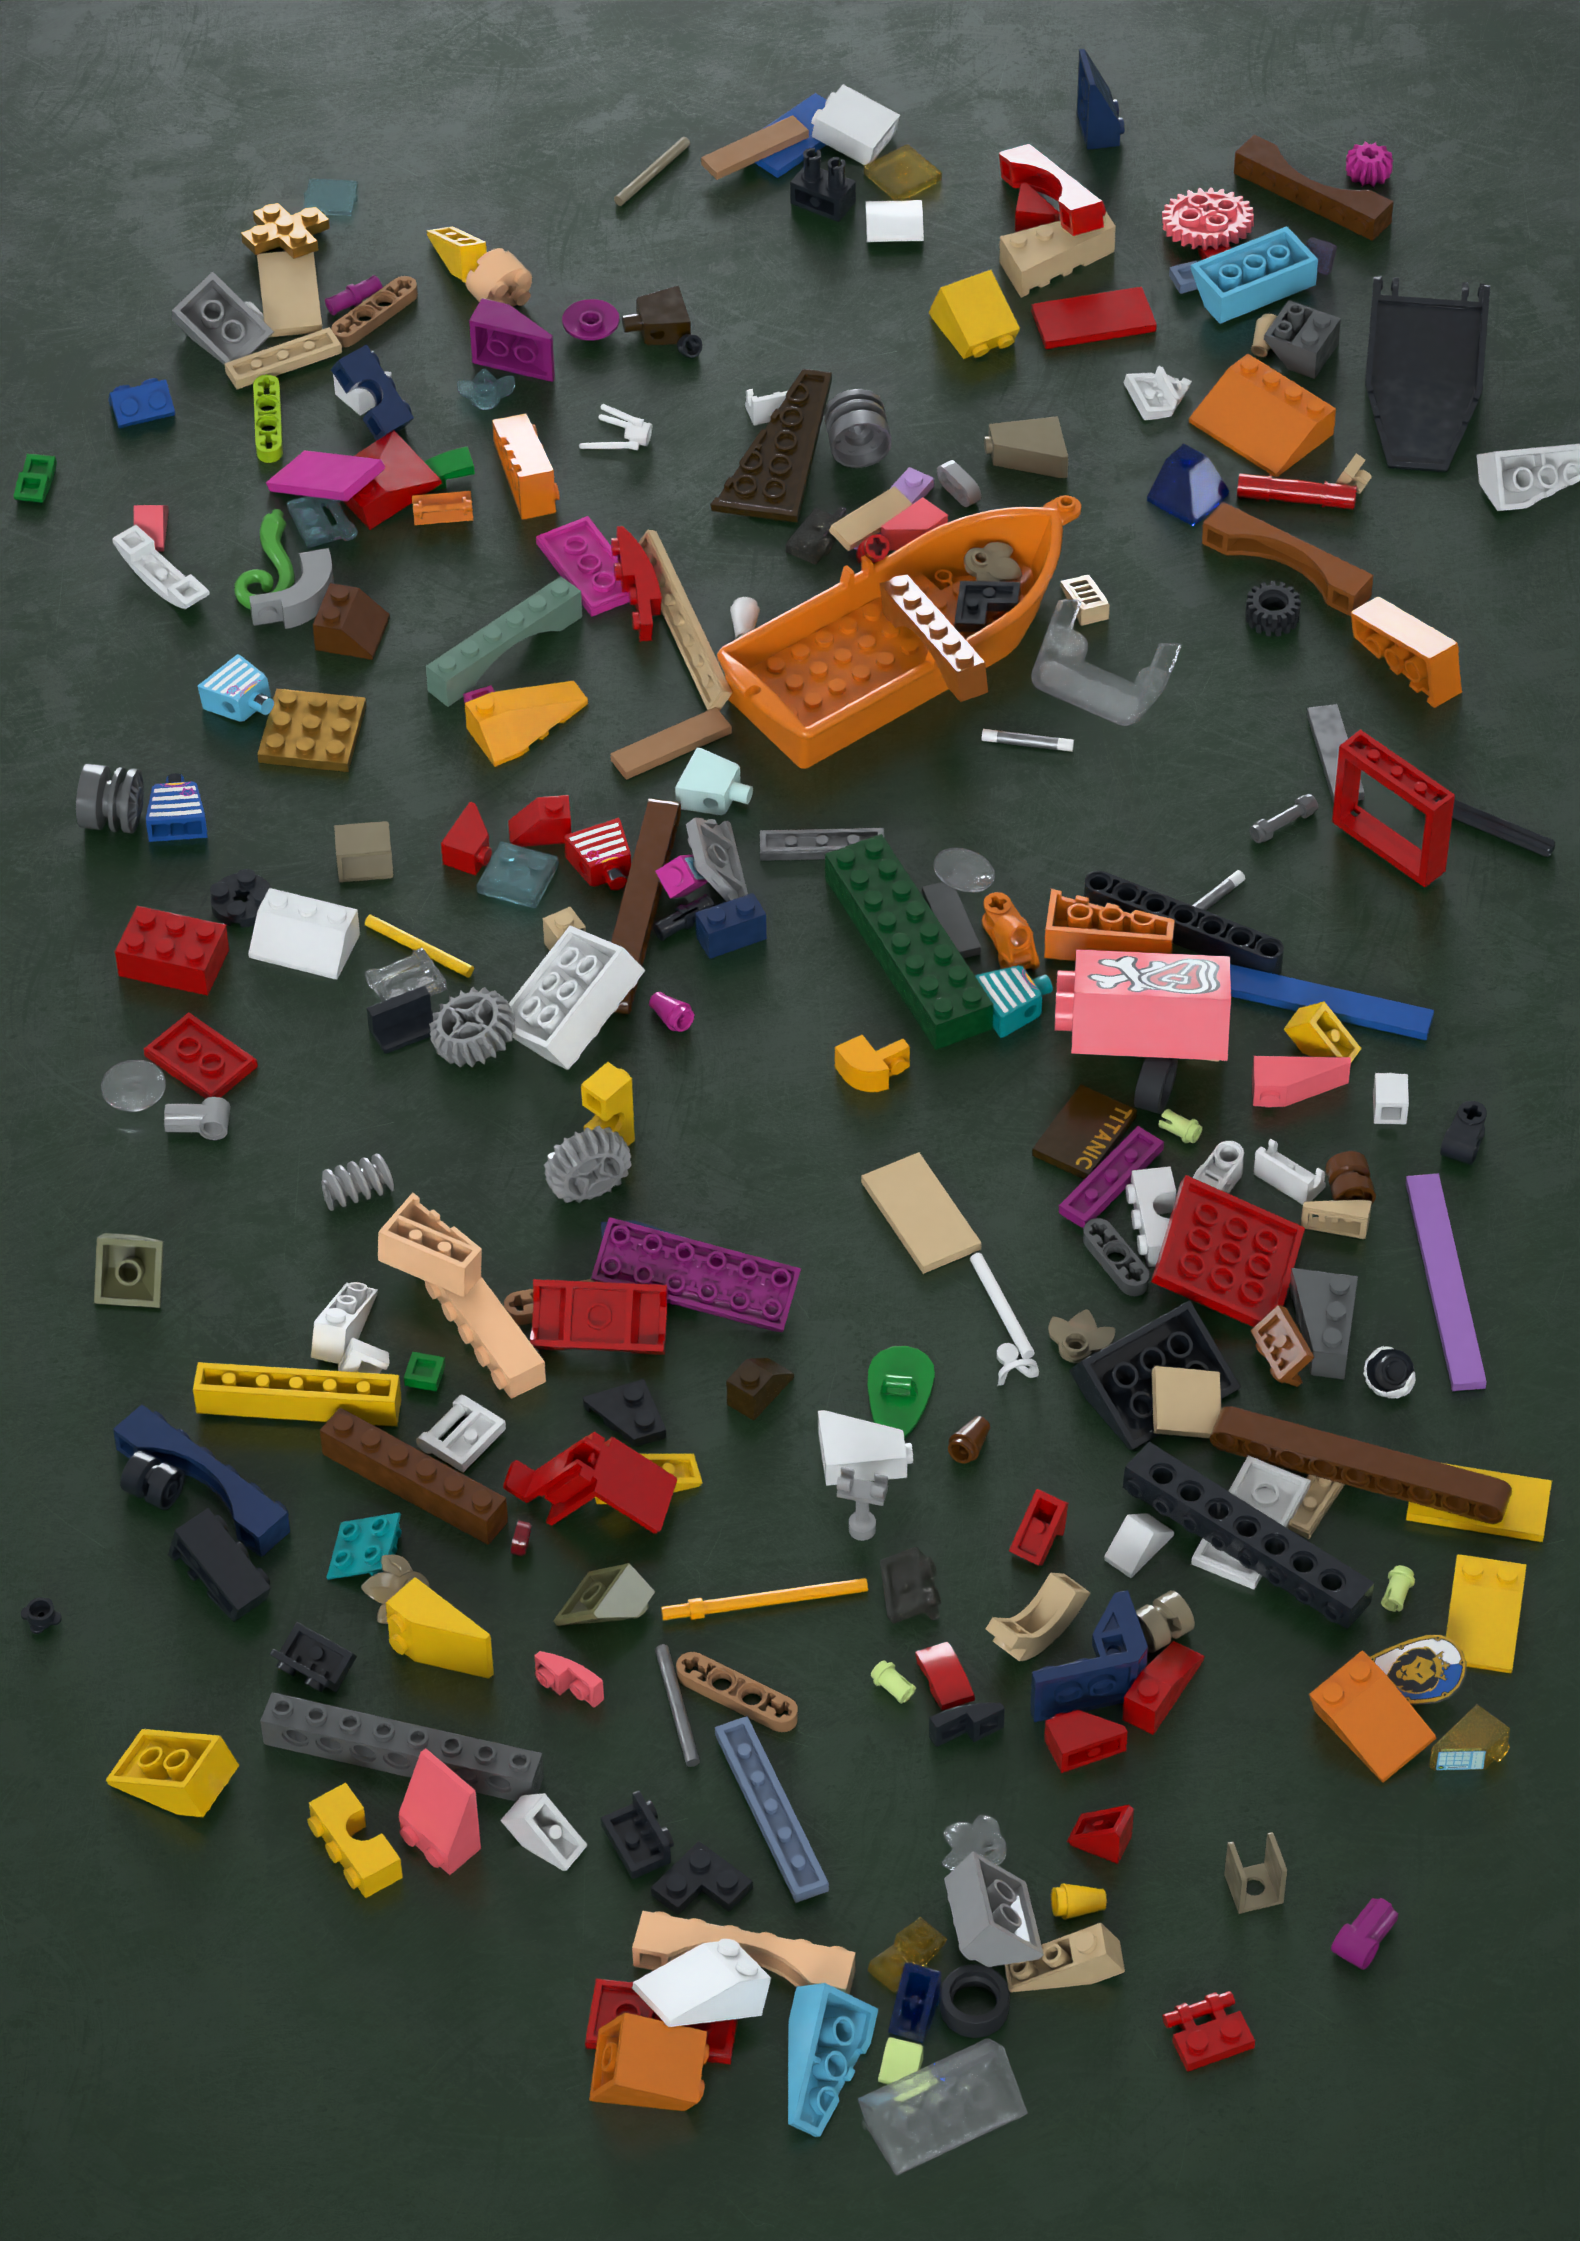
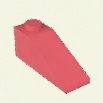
[1252,1056,1351,1107]

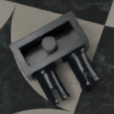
[790,148,856,222]

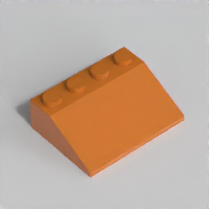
[1189,354,1336,478]

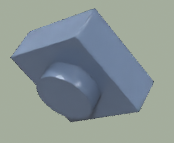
[1169,261,1198,293]

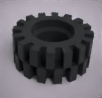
[1245,581,1301,636]

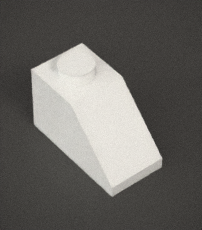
[501,1793,588,1871]

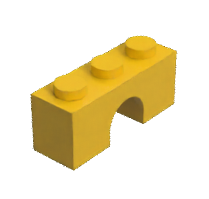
[581,1062,635,1146]
[307,1783,403,1898]

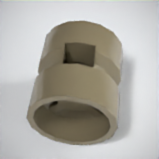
[1136,1590,1195,1653]

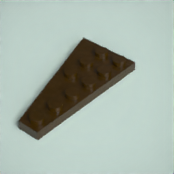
[710,369,832,523]

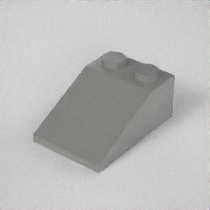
[172,272,274,364]

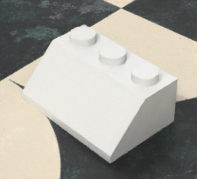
[249,888,360,980]

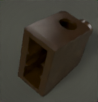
[622,286,691,345]

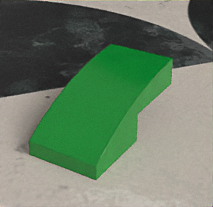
[425,446,475,491]
[13,454,57,502]

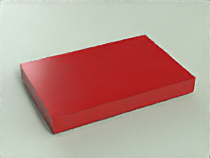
[144,1012,258,1099]

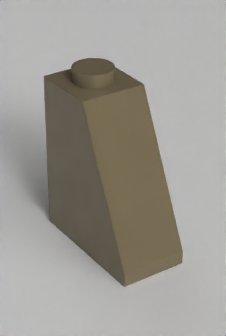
[984,416,1068,478]

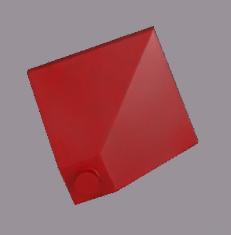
[343,430,442,530]

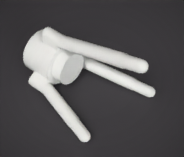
[579,404,652,451]

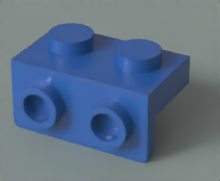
[109,378,175,428]

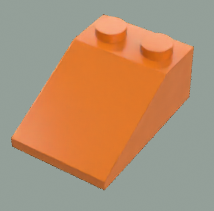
[1309,1650,1437,1783]

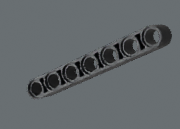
[1084,871,1284,975]

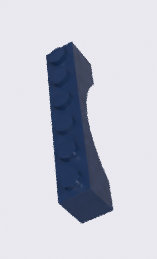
[113,1405,290,1558]

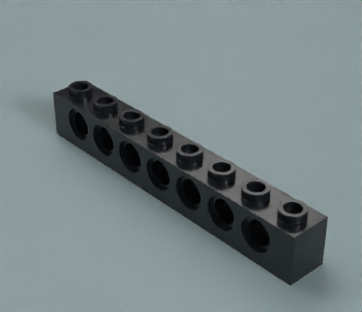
[1122,1442,1375,1629]

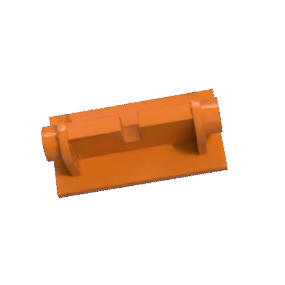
[412,491,473,525]

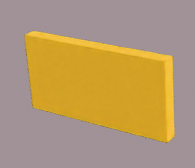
[1406,1463,1552,1542]

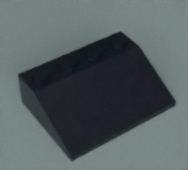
[1069,1300,1241,1451]

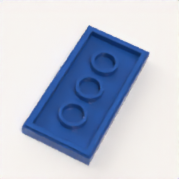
[755,93,827,178]

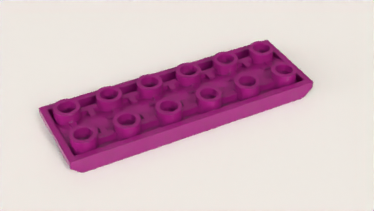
[591,1217,801,1332]

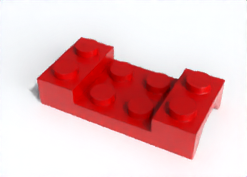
[530,1279,668,1355]

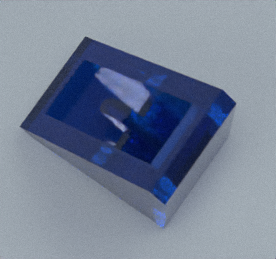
[888,1961,941,2043]

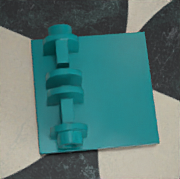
[327,1512,402,1580]

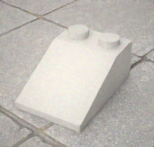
[632,1939,771,2027]

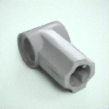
[164,1097,231,1140]

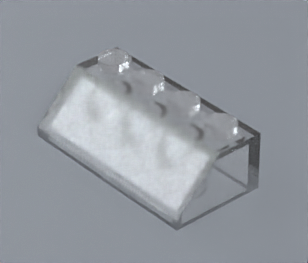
[858,2038,1028,2175]

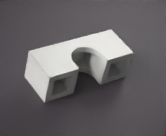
[1126,1166,1176,1268]

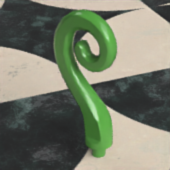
[234,509,295,610]

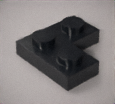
[954,581,1021,632]
[651,1841,753,1915]

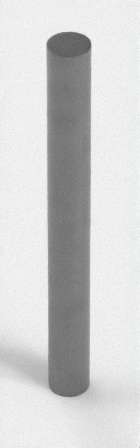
[655,1644,700,1767]

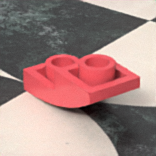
[534,1651,604,1708]

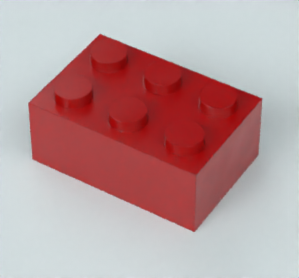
[115,906,229,996]

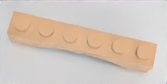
[632,1911,856,1994]

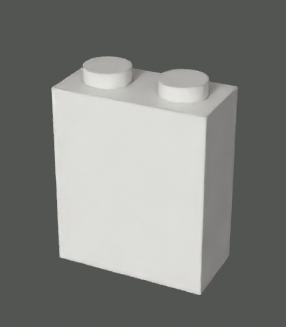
[811,84,900,167]

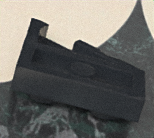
[583,1379,667,1447]

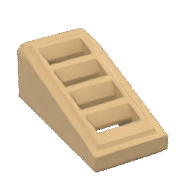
[1060,575,1110,626]
[1301,1200,1372,1239]

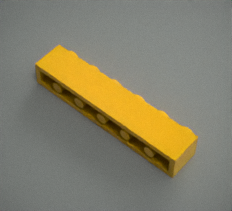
[193,1362,402,1426]

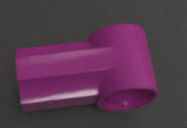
[1331,1898,1398,1970]

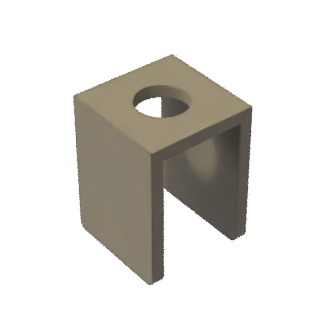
[334,821,393,882]
[1224,1832,1287,1914]

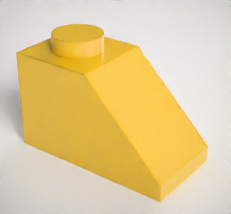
[1284,1001,1362,1063]

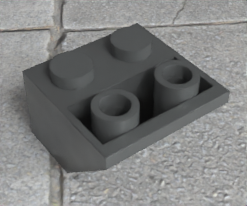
[1264,301,1341,379]

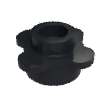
[21,1597,62,1634]

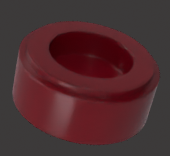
[511,1520,532,1556]

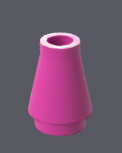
[649,992,694,1032]

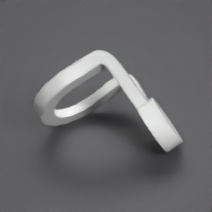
[997,1343,1039,1386]

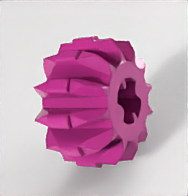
[1346,141,1393,187]

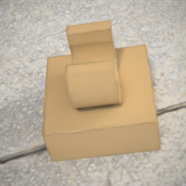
[1335,453,1372,494]

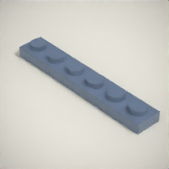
[715,1716,829,1903]

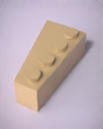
[999,212,1116,298]

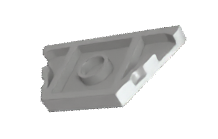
[686,817,748,901]

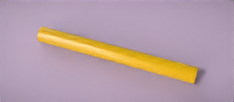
[365,914,474,978]

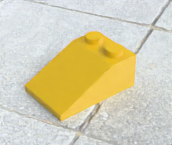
[1446,1554,1527,1673]
[386,1577,494,1679]
[106,1729,239,1817]

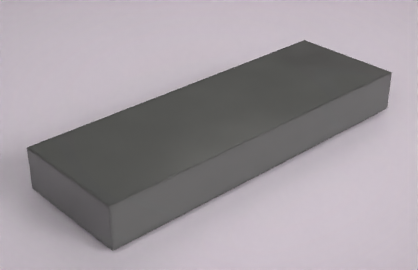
[922,880,981,958]

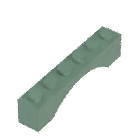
[426,576,582,707]

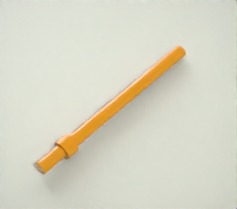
[661,1578,868,1620]

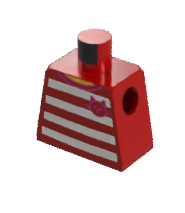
[564,818,631,890]

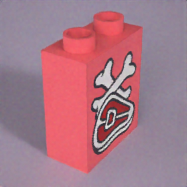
[1055,950,1231,1061]

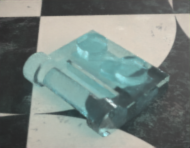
[287,496,358,548]

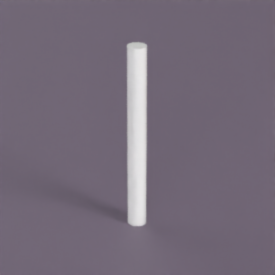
[970,1253,1035,1359]

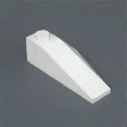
[1477,444,1580,511]

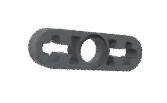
[1083,1218,1149,1296]

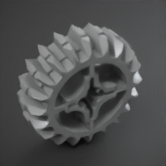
[429,987,516,1067]
[544,1126,632,1203]

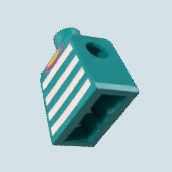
[975,965,1053,1038]

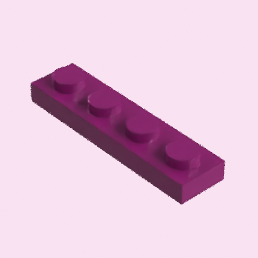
[1059,1126,1164,1229]

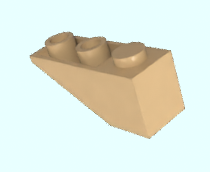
[1005,1923,1125,1992]

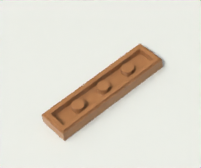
[701,115,809,180]
[611,707,732,780]

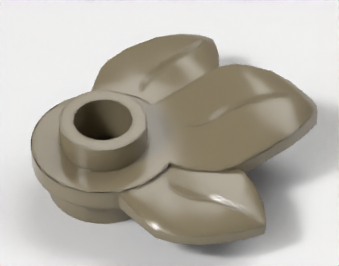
[964,542,1022,582]
[1048,1309,1115,1363]
[361,1555,430,1624]

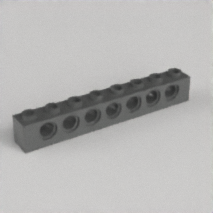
[260,1692,544,1802]

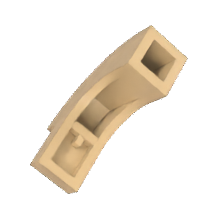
[986,1573,1091,1661]

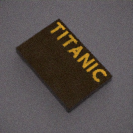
[1032,1085,1137,1180]

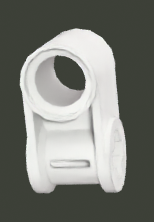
[1193,1141,1244,1194]

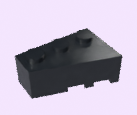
[168,1508,271,1622]

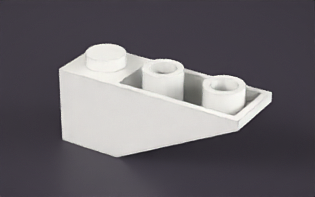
[311,1282,378,1364]

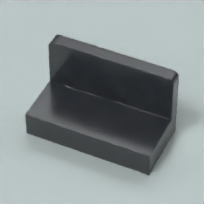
[367,985,434,1054]

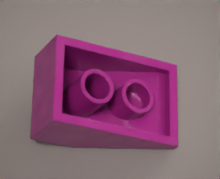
[469,298,555,382]

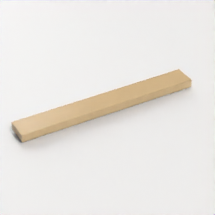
[639,529,732,711]

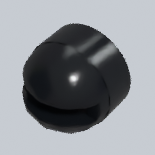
[677,334,702,358]

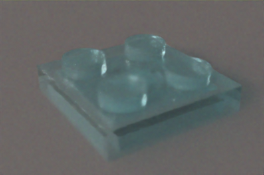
[477,841,559,909]

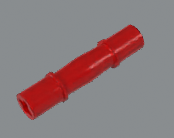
[1237,473,1357,509]
[856,534,890,564]

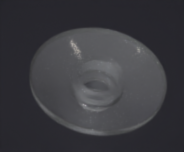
[933,848,995,892]
[101,1060,166,1112]

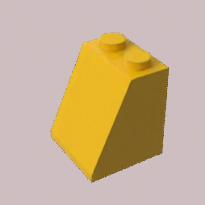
[929,270,1020,359]

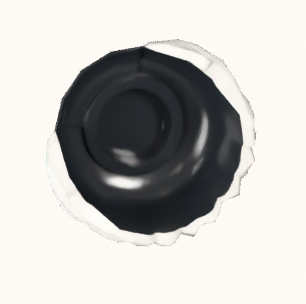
[1363,1346,1416,1399]

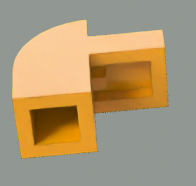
[835,1035,910,1092]

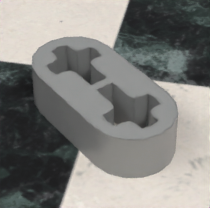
[937,460,981,507]

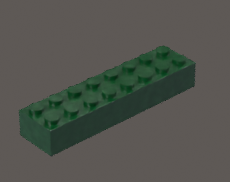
[825,834,993,1050]

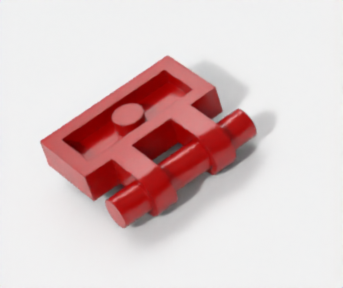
[1162,1991,1255,2072]

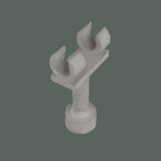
[837,1467,888,1541]

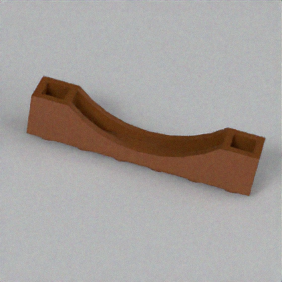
[1202,502,1374,616]
[880,574,988,702]

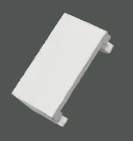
[745,389,788,426]
[1254,1139,1326,1205]

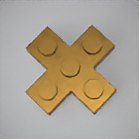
[241,203,330,259]

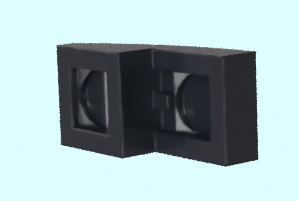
[929,1702,1005,1747]

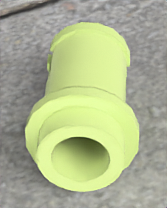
[1159,1109,1202,1144]
[1381,1565,1415,1612]
[871,1660,916,1704]

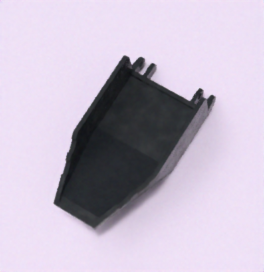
[1365,276,1490,472]

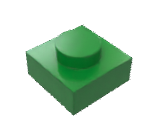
[404,1352,446,1392]

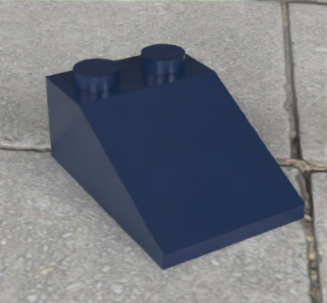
[1076,49,1125,150]

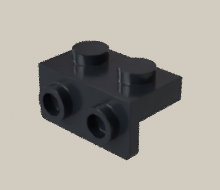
[270,1622,357,1693]
[601,1791,674,1880]

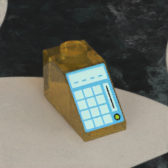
[1429,1704,1510,1771]

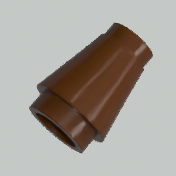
[948,1416,991,1464]

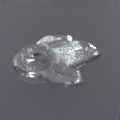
[942,1814,1007,1870]

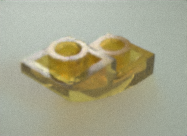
[868,1917,947,1992]

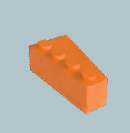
[492,413,560,520]

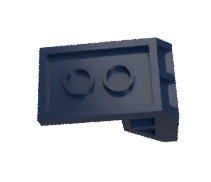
[1030,1590,1148,1722]

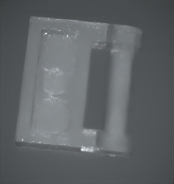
[365,948,447,1002]

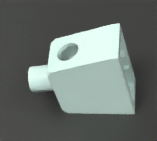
[675,747,753,815]

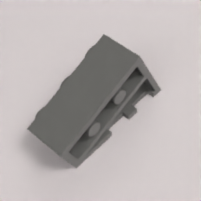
[1289,1268,1358,1380]

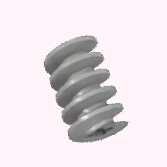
[321,1154,394,1211]

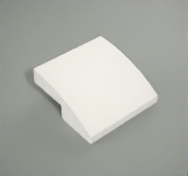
[866,200,924,242]

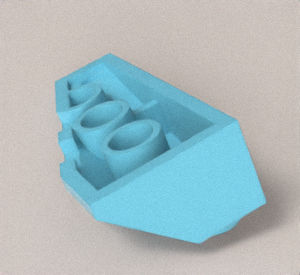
[788,1983,878,2137]

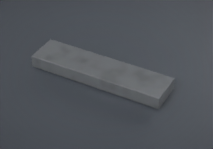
[1307,704,1364,803]
[760,828,884,861]

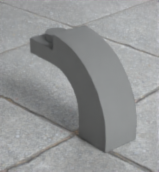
[249,548,334,629]

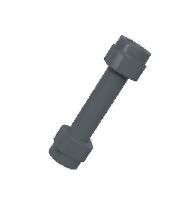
[1249,794,1318,843]

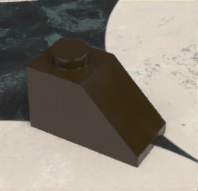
[726,1358,794,1421]

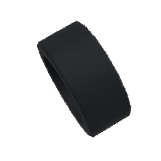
[1134,1057,1178,1114]
[940,1964,1010,2038]

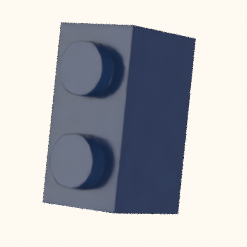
[696,893,767,959]

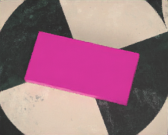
[266,450,385,501]
[536,516,629,617]

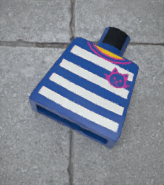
[146,773,208,842]

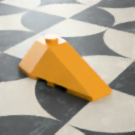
[465,681,588,767]

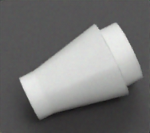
[730,597,760,640]

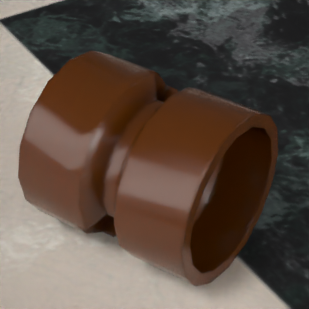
[1325,1151,1376,1204]

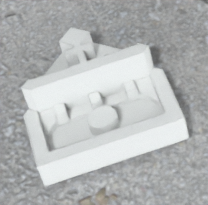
[1124,366,1192,420]

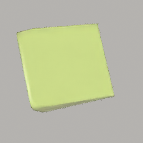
[878,2038,923,2090]

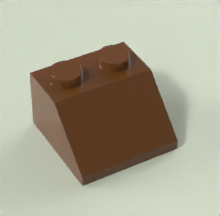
[313,583,390,660]

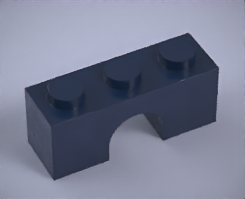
[330,345,414,441]

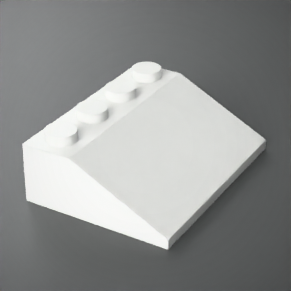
[509,926,645,1070]

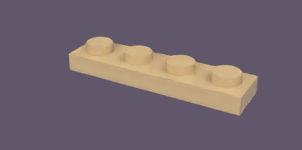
[224,327,342,389]

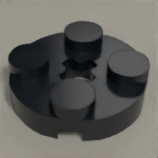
[210,869,271,927]

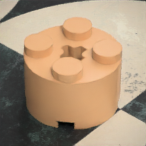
[466,248,532,307]

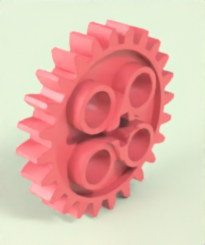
[1162,188,1254,250]

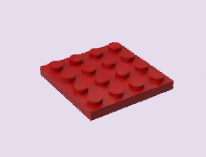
[1151,1175,1305,1327]

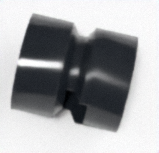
[120,1450,185,1510]

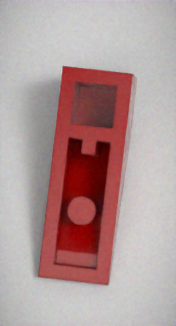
[1123,1641,1204,1735]

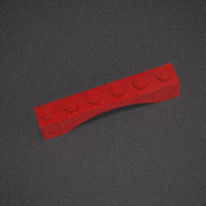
[999,144,1106,236]

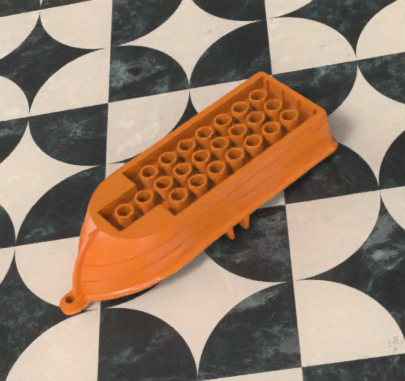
[717,495,1081,769]

